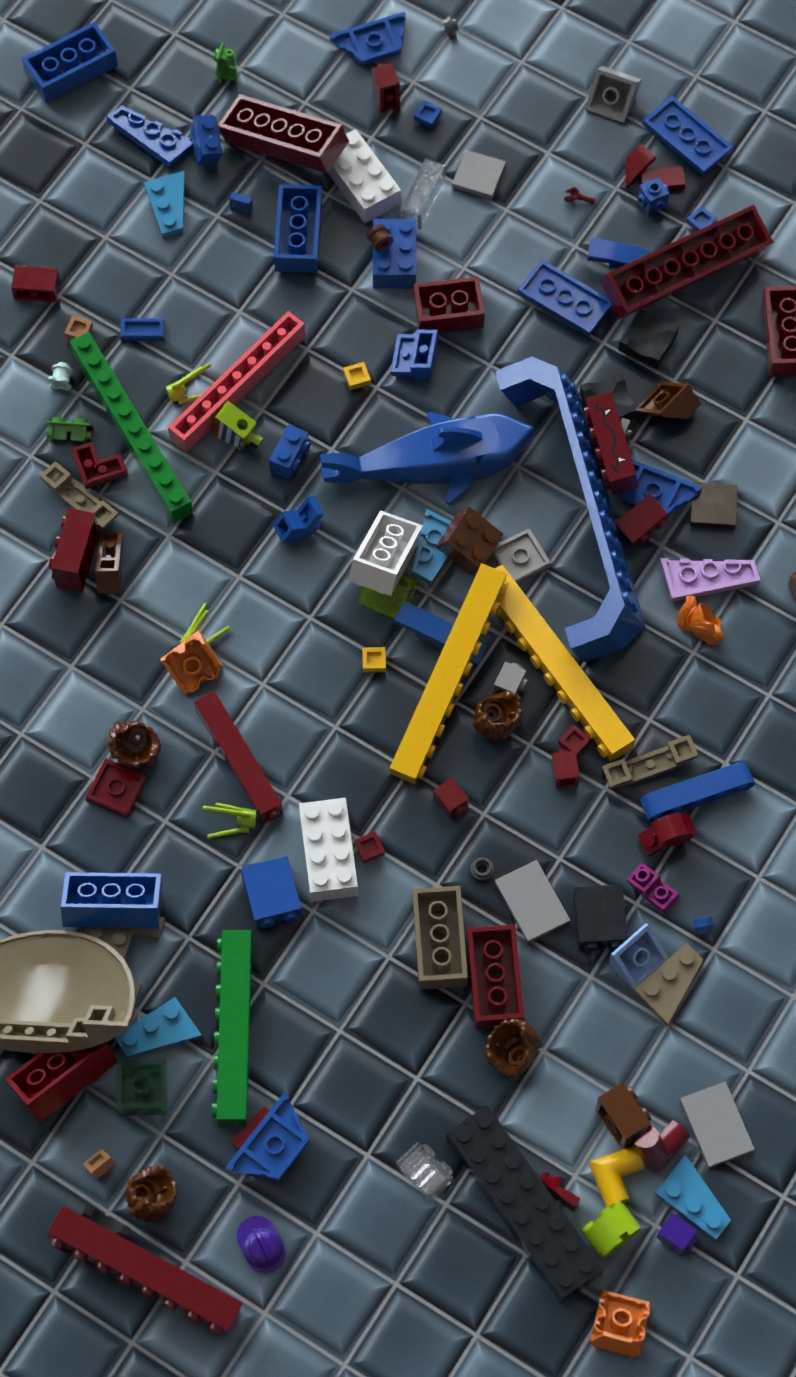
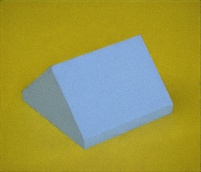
[609,923,669,990]

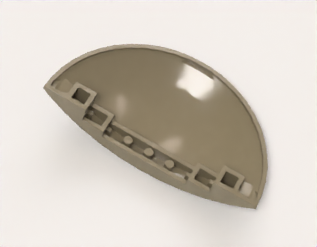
[0,930,136,1053]

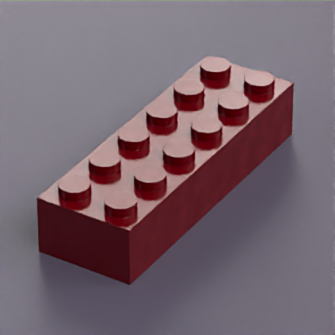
[218,94,349,174]

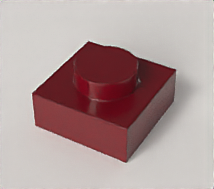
[558,724,591,757]
[354,831,385,864]

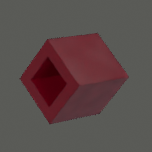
[551,749,580,788]
[433,777,469,819]

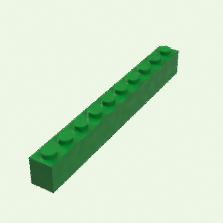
[69,332,193,524]

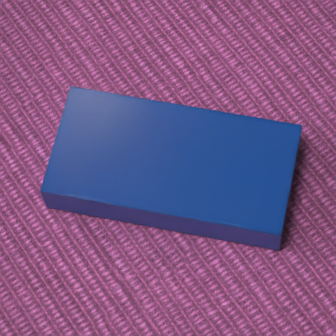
[120,318,165,341]

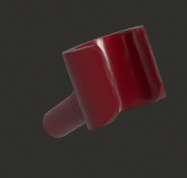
[564,187,595,204]

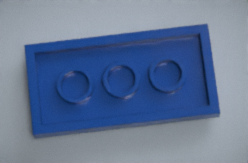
[642,96,733,176]
[517,259,612,337]

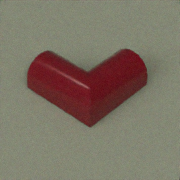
[71,442,128,489]
[635,1120,690,1173]

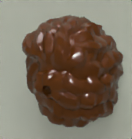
[472,691,523,741]
[107,721,161,768]
[485,1019,542,1078]
[125,1165,178,1223]

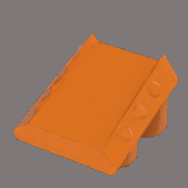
[160,630,224,696]
[590,1290,651,1358]

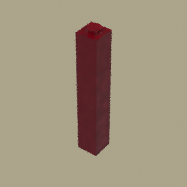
[194,691,283,823]

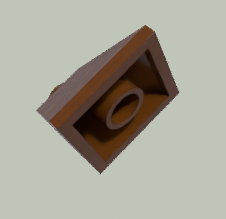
[636,382,701,419]

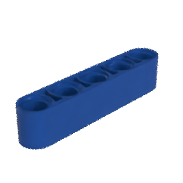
[640,761,755,822]

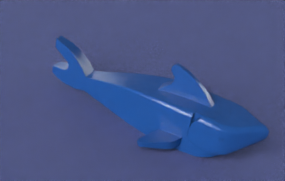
[320,412,535,505]

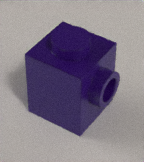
[656,1213,698,1255]

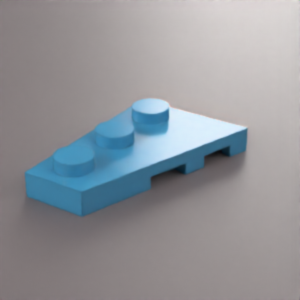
[144,171,185,238]
[412,508,452,585]
[115,997,202,1059]
[655,1154,731,1241]

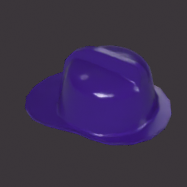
[237,1216,286,1274]

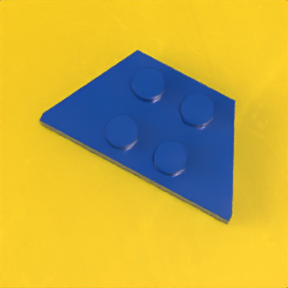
[330,11,406,66]
[623,460,702,515]
[225,1092,310,1181]

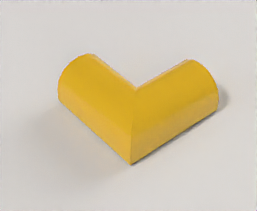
[588,1145,644,1207]

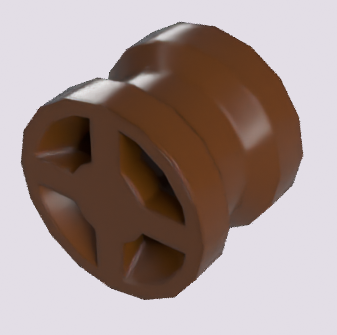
[367,224,394,252]

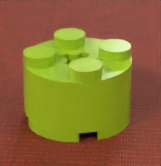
[581,1200,642,1259]

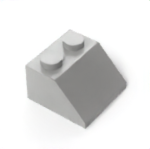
[585,66,642,123]

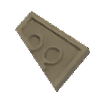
[634,943,703,1026]

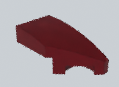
[625,143,656,189]
[540,1171,581,1212]

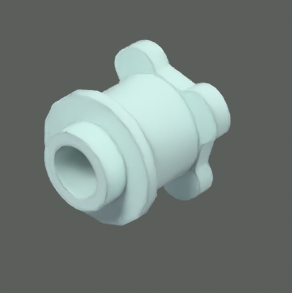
[48,362,73,391]

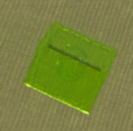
[358,575,419,619]

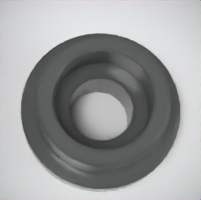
[443,16,459,37]
[470,857,494,881]

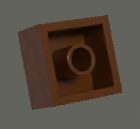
[436,507,504,574]
[595,1082,651,1150]

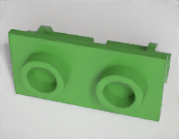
[214,42,238,84]
[46,417,93,442]

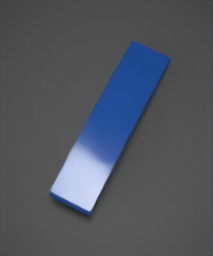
[587,237,653,269]
[394,601,487,666]

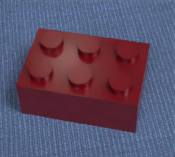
[413,277,485,333]
[49,508,100,593]

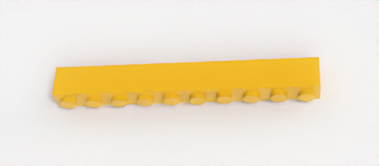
[389,563,509,784]
[495,565,635,762]

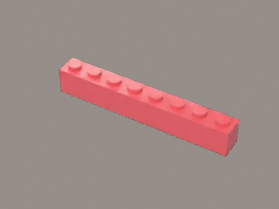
[168,311,306,453]

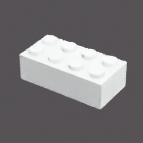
[328,129,401,223]
[348,510,423,596]
[299,798,358,902]

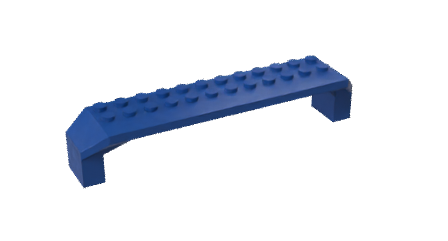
[495,357,646,663]

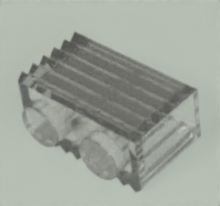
[396,1142,453,1202]

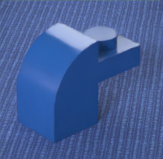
[273,496,324,543]

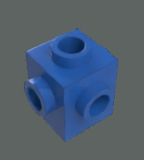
[637,177,670,216]

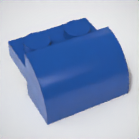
[390,330,439,381]

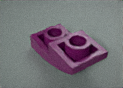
[626,863,680,914]

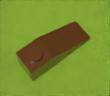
[95,531,123,594]

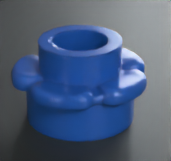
[692,917,716,934]

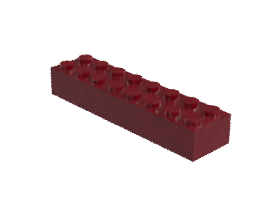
[600,204,774,320]
[47,1206,243,1337]

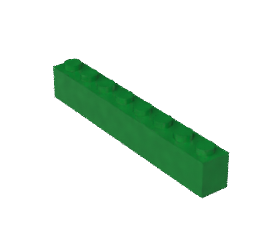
[212,930,252,1126]

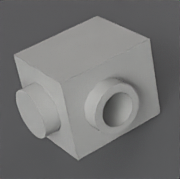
[493,661,528,695]

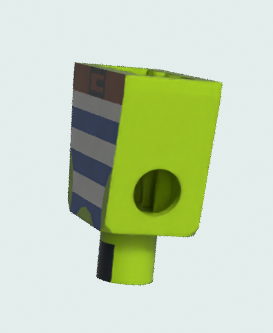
[212,401,264,450]

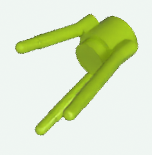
[165,363,211,405]
[179,603,231,644]
[203,803,256,839]

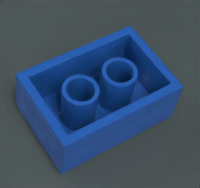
[373,219,417,289]

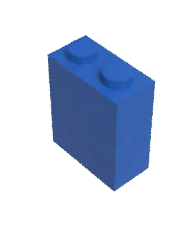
[241,856,302,928]

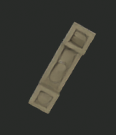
[40,461,119,530]
[602,735,698,788]

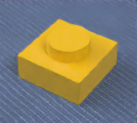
[343,362,371,390]
[362,647,386,672]

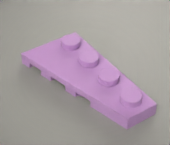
[660,558,760,602]

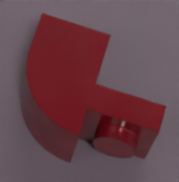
[638,813,698,856]

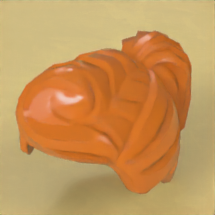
[676,595,723,646]

